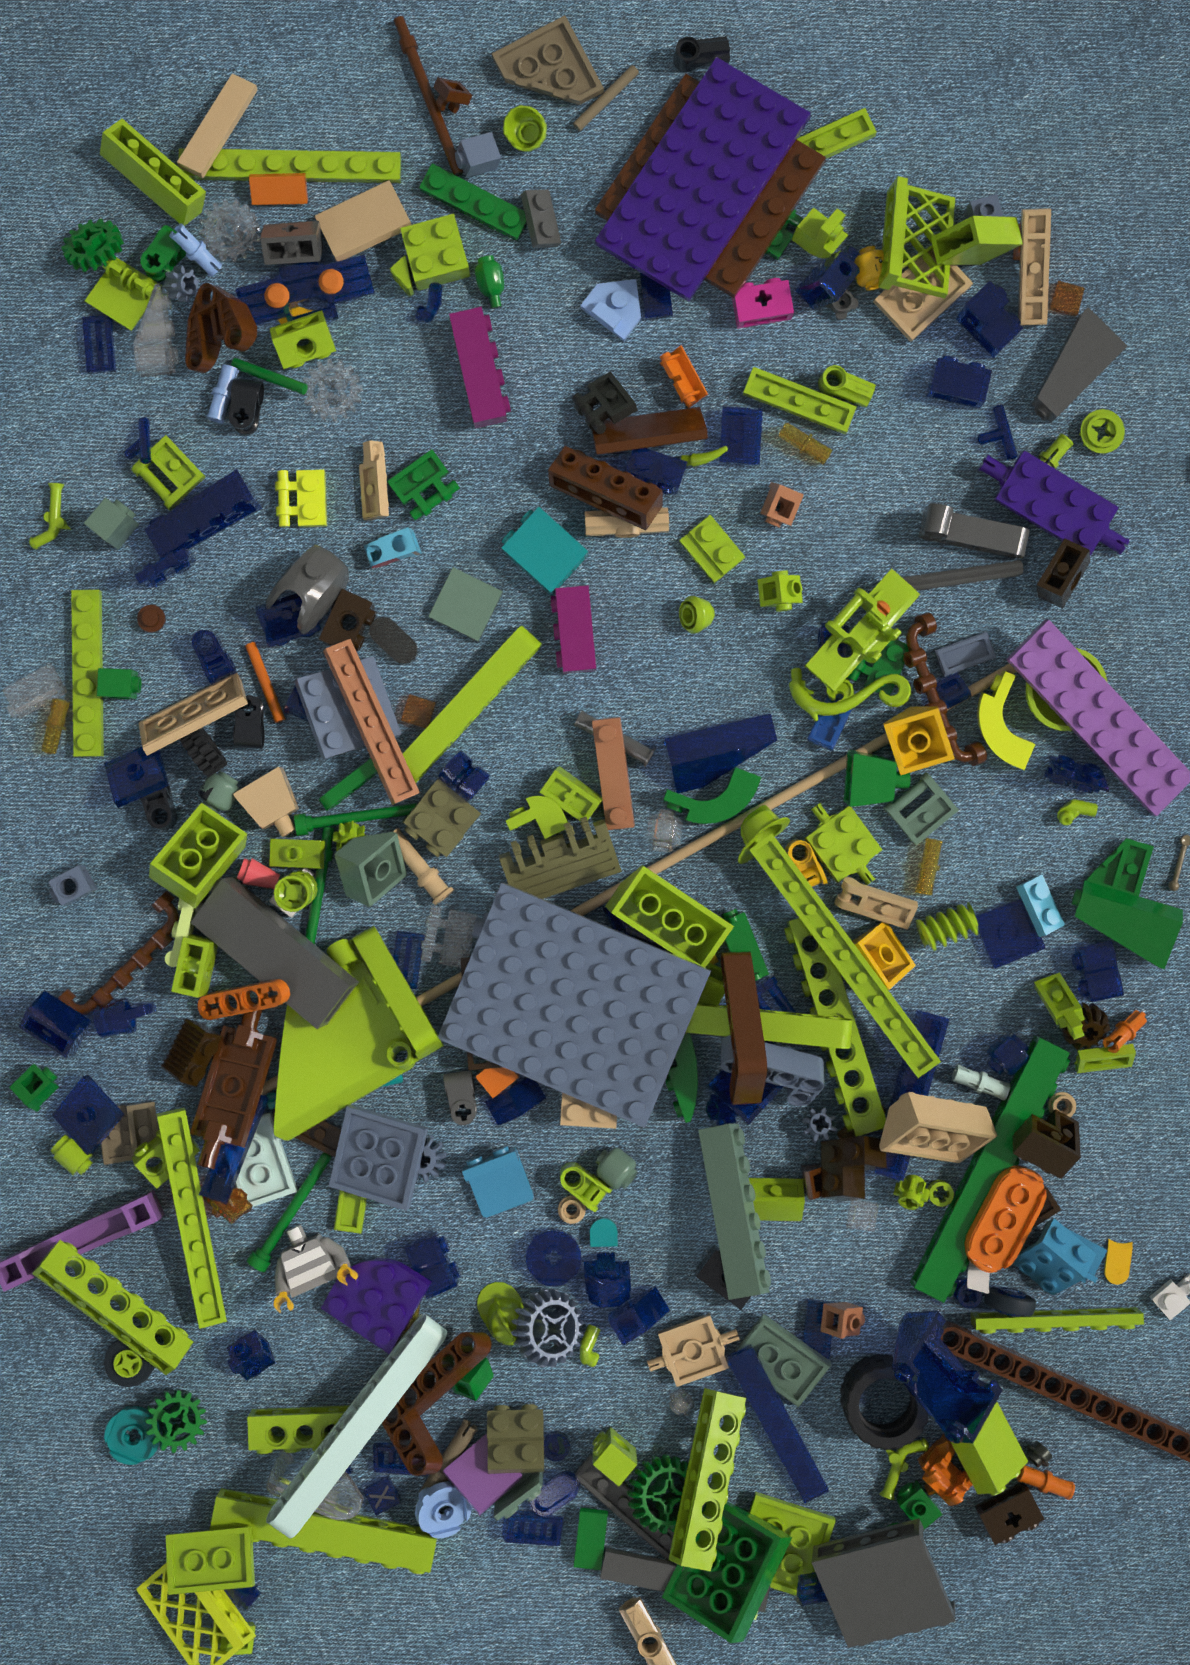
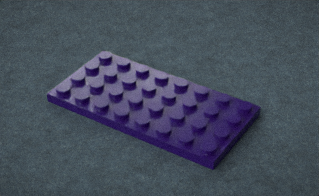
[595,57,811,302]

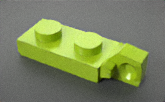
[1034,972,1085,1040]

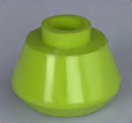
[679,596,715,634]

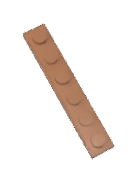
[323,639,420,805]

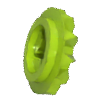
[1079,409,1125,455]

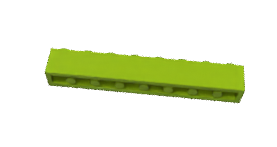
[210,1488,437,1574]

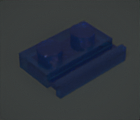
[719,406,763,466]

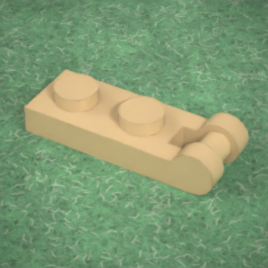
[834,877,918,930]

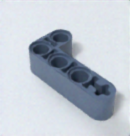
[721,1035,824,1106]

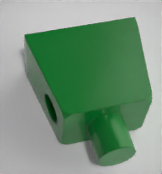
[843,750,911,807]

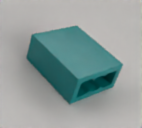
[501,507,589,596]

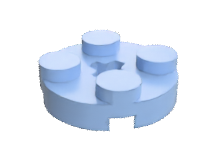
[415,1482,472,1538]

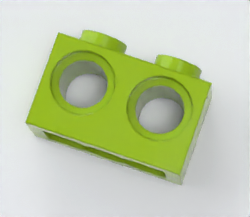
[132,1129,200,1189]

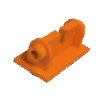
[660,345,708,408]

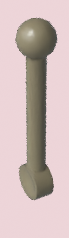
[1168,835,1190,891]

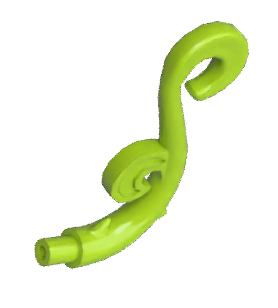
[789,668,911,721]

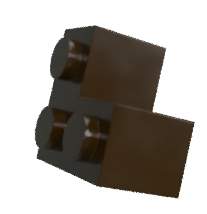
[1013,1109,1081,1179]
[821,1136,887,1201]

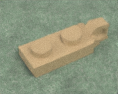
[359,440,389,521]

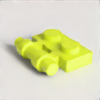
[275,469,327,528]

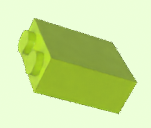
[931,216,1023,265]
[947,1402,1028,1496]

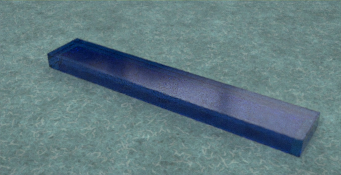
[726,1344,829,1503]

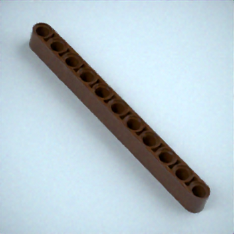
[934,1321,1190,1462]

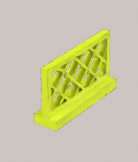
[136,1562,256,1665]

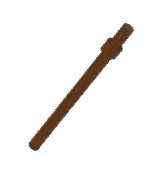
[393,16,464,176]

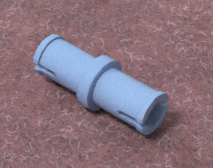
[169,224,222,277]
[206,364,239,424]

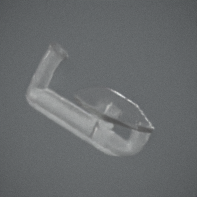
[266,1450,364,1520]

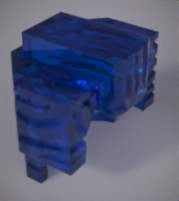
[584,1252,631,1308]

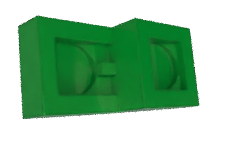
[573,1507,608,1570]

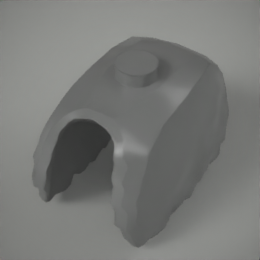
[266,545,349,634]

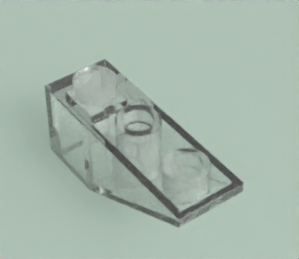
[133,284,179,377]

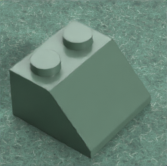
[334,832,407,907]

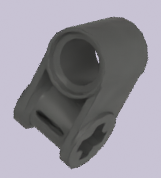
[443,1070,477,1125]

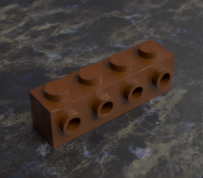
[548,446,663,531]

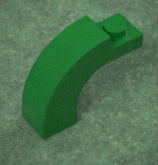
[662,767,762,824]

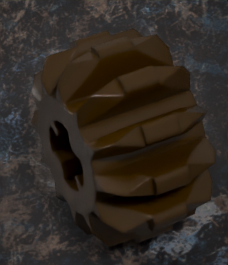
[1061,1002,1111,1050]

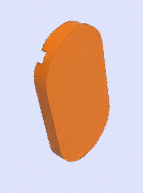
[965,1166,1047,1273]

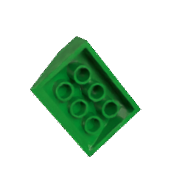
[662,1502,792,1643]

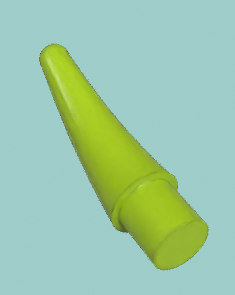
[681,446,728,467]

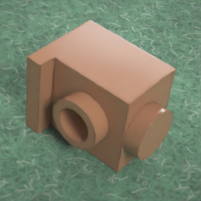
[760,482,804,528]
[821,1302,865,1339]

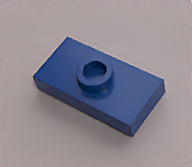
[807,694,853,751]

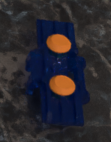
[235,255,375,325]

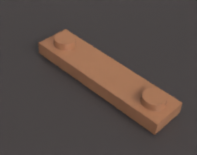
[592,716,635,830]

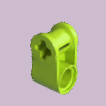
[560,1162,613,1212]

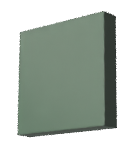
[428,567,503,642]

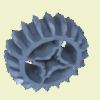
[510,1289,585,1367]

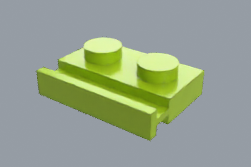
[679,515,745,584]

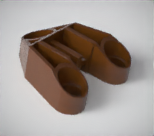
[185,283,257,374]

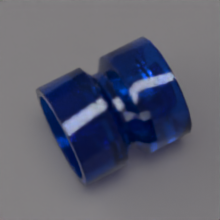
[438,750,491,802]

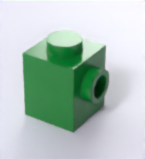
[895,1480,943,1529]

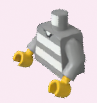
[273,1224,358,1313]

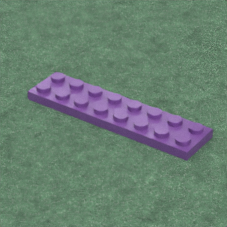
[1006,619,1190,816]

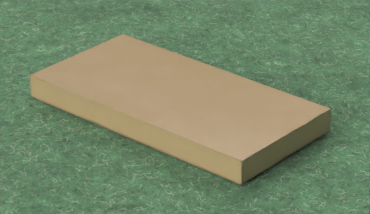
[138,673,248,755]

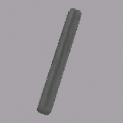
[902,560,1023,591]

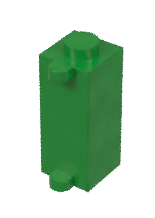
[721,909,769,981]

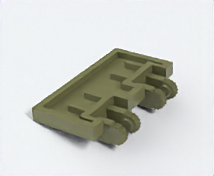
[498,817,622,899]

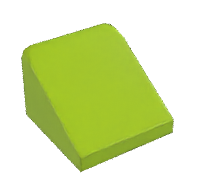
[390,256,414,296]

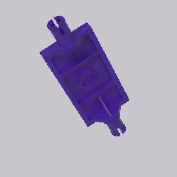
[978,450,1130,556]

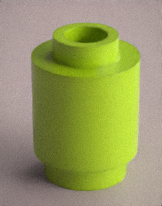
[50,1135,93,1176]

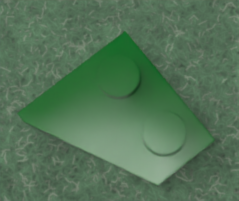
[1085,838,1154,896]

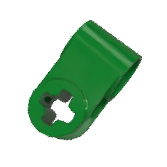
[140,225,186,282]

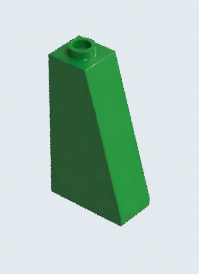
[1071,880,1183,969]

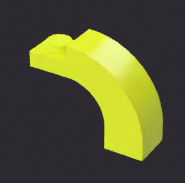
[977,670,1036,770]

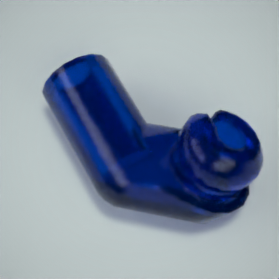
[416,283,443,323]

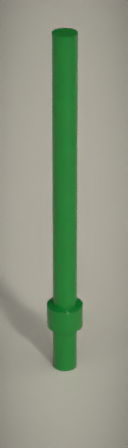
[305,827,335,945]

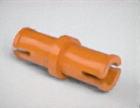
[1016,1465,1075,1500]

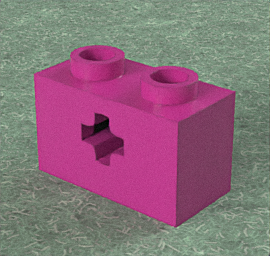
[732,278,794,329]

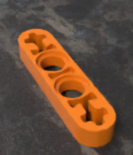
[197,979,290,1020]

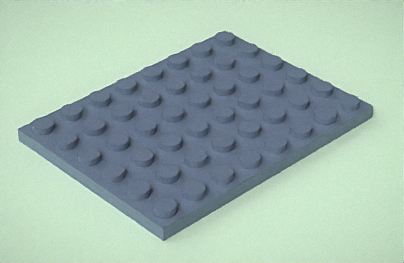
[438,882,711,1128]

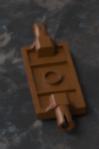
[190,1003,277,1170]

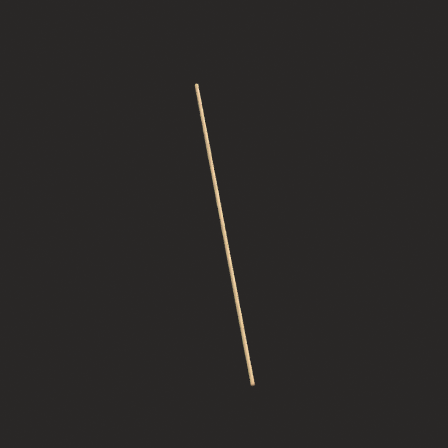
[260,663,1017,1097]

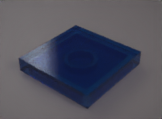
[976,898,1046,969]

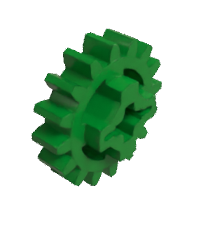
[61,218,124,272]
[144,1389,207,1453]

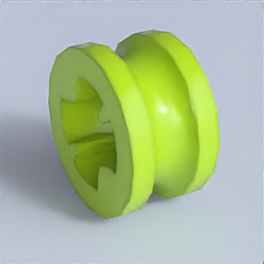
[927,1180,954,1207]

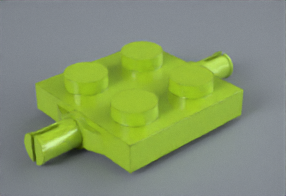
[804,803,882,885]

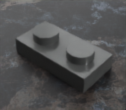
[520,189,561,248]

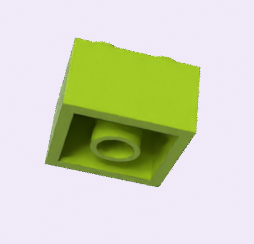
[400,213,471,291]

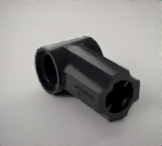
[673,36,730,72]

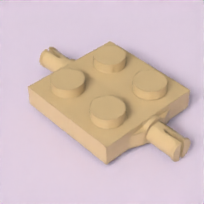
[647,1313,740,1387]

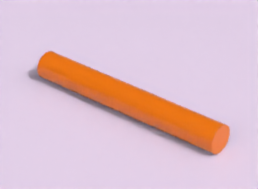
[245,642,285,723]

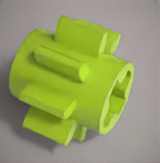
[333,821,367,851]
[893,1175,930,1210]

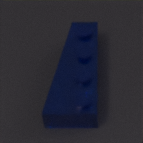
[144,469,262,562]

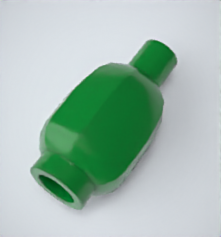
[475,255,504,309]

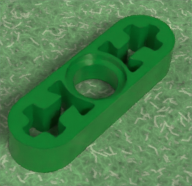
[318,758,378,811]

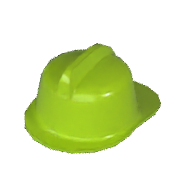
[737,805,790,864]
[477,1282,524,1345]

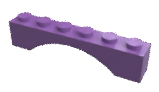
[0,1190,165,1292]

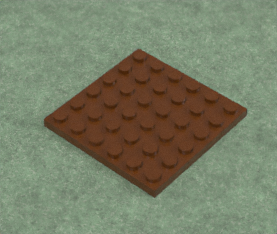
[595,74,826,299]

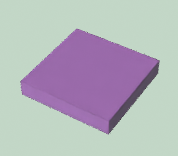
[443,1434,523,1516]

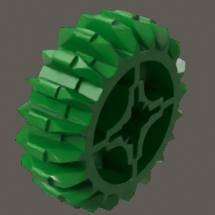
[627,1454,688,1534]

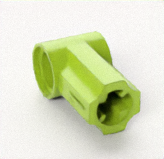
[818,365,876,408]

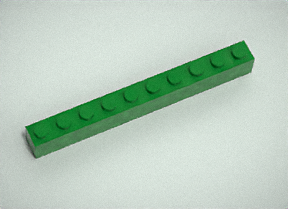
[910,1035,1070,1303]

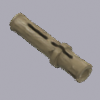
[419,1419,478,1493]

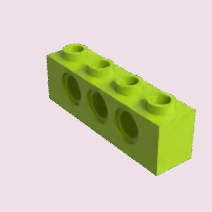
[247,1405,350,1454]

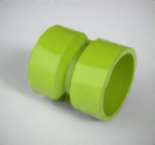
[274,871,318,912]

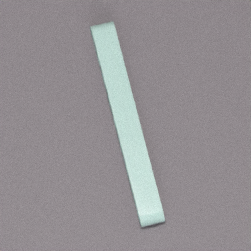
[266,1314,447,1538]

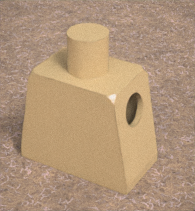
[233,767,299,837]

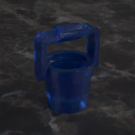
[93,997,156,1038]

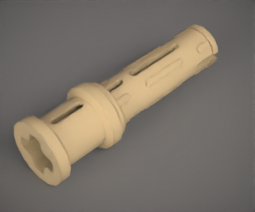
[393,828,454,906]

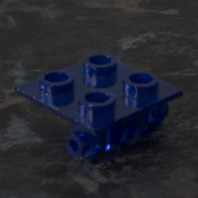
[1044,755,1109,794]

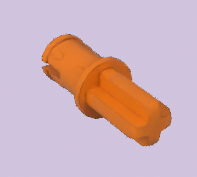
[1103,1010,1147,1053]

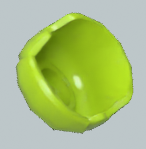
[503,105,547,152]

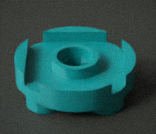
[104,1406,162,1465]

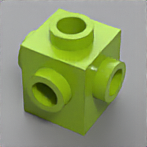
[757,570,803,612]

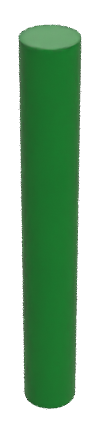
[231,358,308,395]

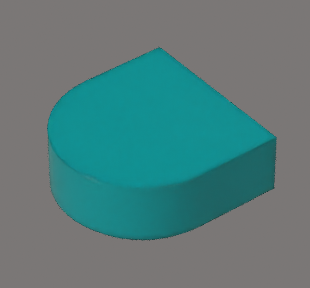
[590,1217,618,1247]

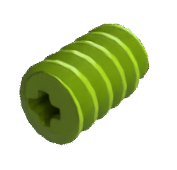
[916,902,978,951]

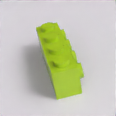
[100,118,206,226]

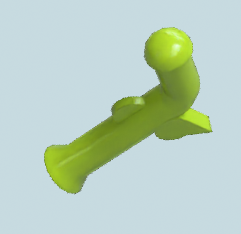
[29,483,72,550]
[879,1438,929,1500]

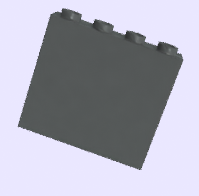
[812,1518,955,1648]

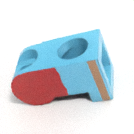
[364,527,422,568]

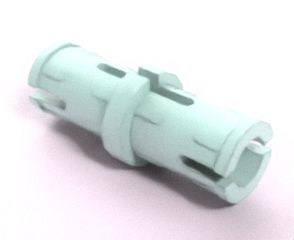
[951,1064,1010,1100]

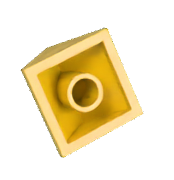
[883,706,955,776]
[852,921,916,990]

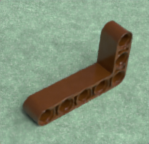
[721,951,767,1105]
[382,1332,491,1476]

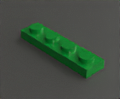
[419,163,527,242]

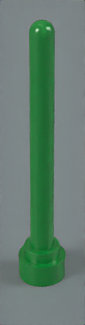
[294,803,417,836]
[246,1152,331,1272]

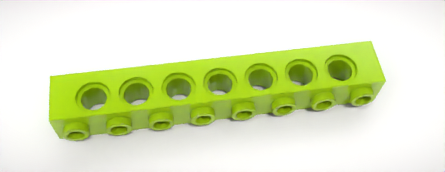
[784,918,886,1137]

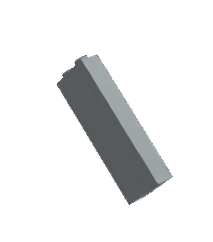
[190,877,359,1029]

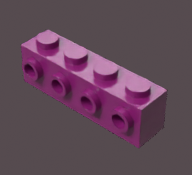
[449,306,511,429]

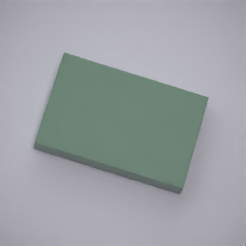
[730,1314,831,1408]

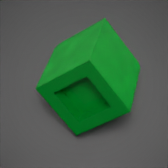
[452,1357,494,1401]

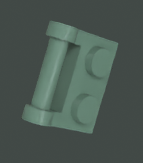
[883,772,959,846]

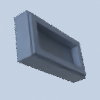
[933,632,996,677]

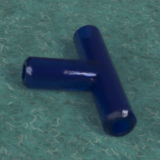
[977,405,1018,460]
[124,417,151,464]

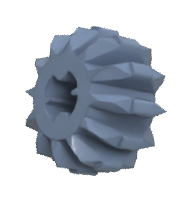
[416,1135,447,1182]

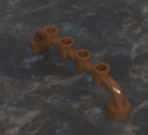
[903,612,987,766]
[52,891,179,1016]

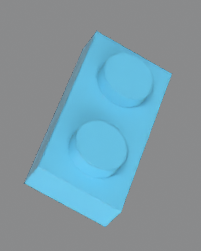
[1016,875,1065,937]

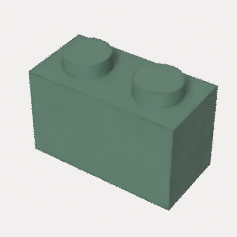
[84,497,140,550]

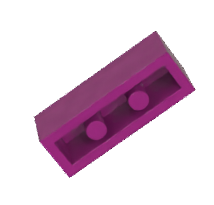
[550,585,596,674]

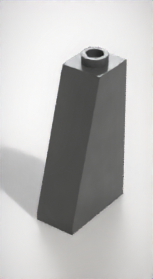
[1031,307,1127,423]

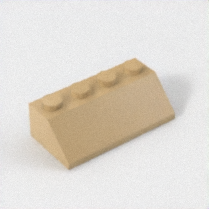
[879,1092,997,1163]

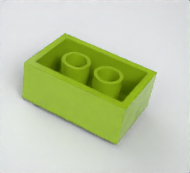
[149,803,247,908]

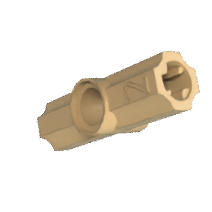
[585,507,669,538]
[619,1596,677,1665]

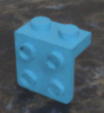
[462,1146,534,1218]
[1013,1218,1096,1295]

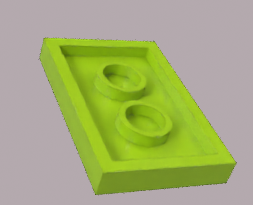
[166,1526,255,1595]

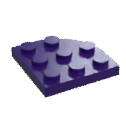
[321,1258,432,1354]

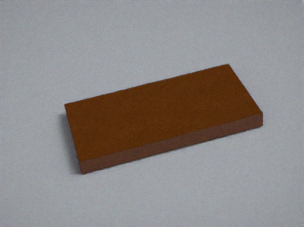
[591,407,708,455]

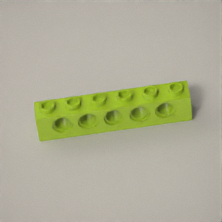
[32,1240,193,1375]
[669,1388,746,1571]

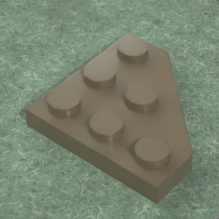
[492,15,604,105]

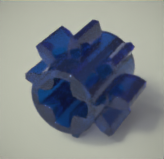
[706,1091,741,1126]

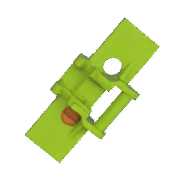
[805,568,920,692]

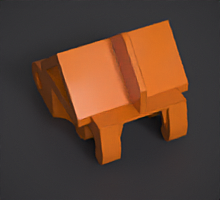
[917,1427,973,1506]

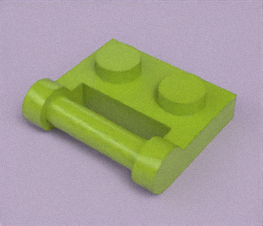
[131,435,206,511]

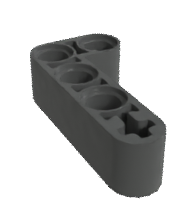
[918,503,1030,559]

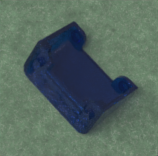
[892,1311,1003,1444]

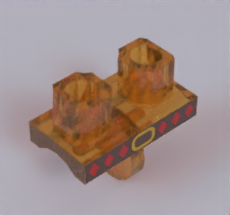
[200,1171,253,1225]

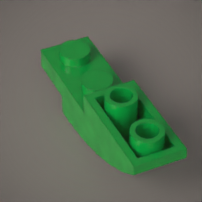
[665,1032,698,1123]

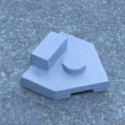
[580,279,641,341]

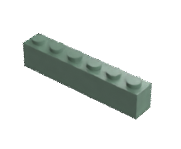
[698,1124,771,1300]

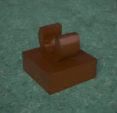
[433,77,472,114]

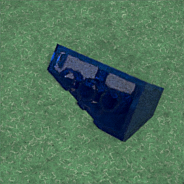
[663,714,777,794]

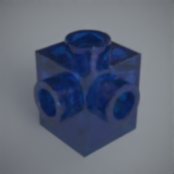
[226,1329,276,1381]

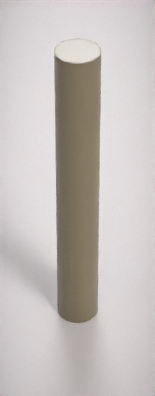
[573,65,639,131]

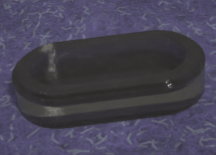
[369,617,418,664]

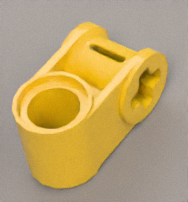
[785,839,828,887]

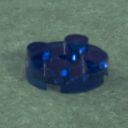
[526,1229,582,1287]

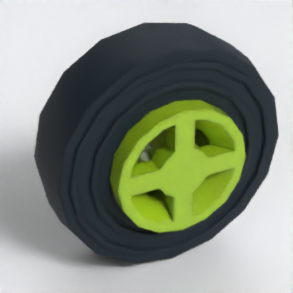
[104,1339,154,1387]

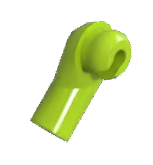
[1057,799,1098,826]
[580,1324,601,1367]

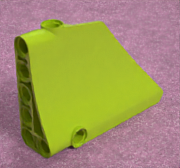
[274,925,444,1141]

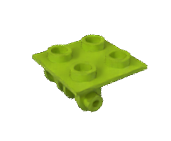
[85,256,162,331]

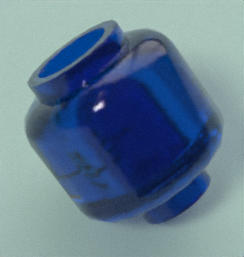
[987,1034,1029,1076]

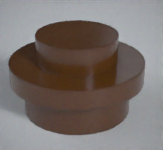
[137,605,166,633]

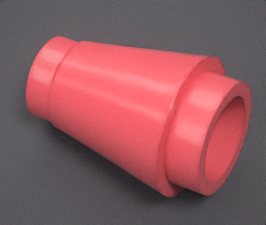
[237,858,280,889]

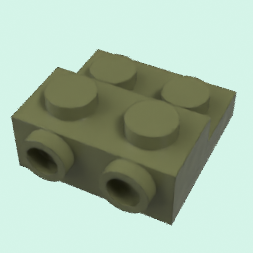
[403,778,481,858]
[487,1404,544,1474]

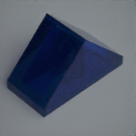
[485,1077,546,1126]

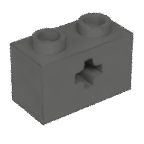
[260,221,323,265]

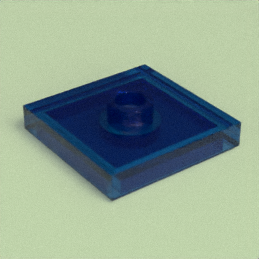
[104,747,169,808]
[52,1075,125,1155]

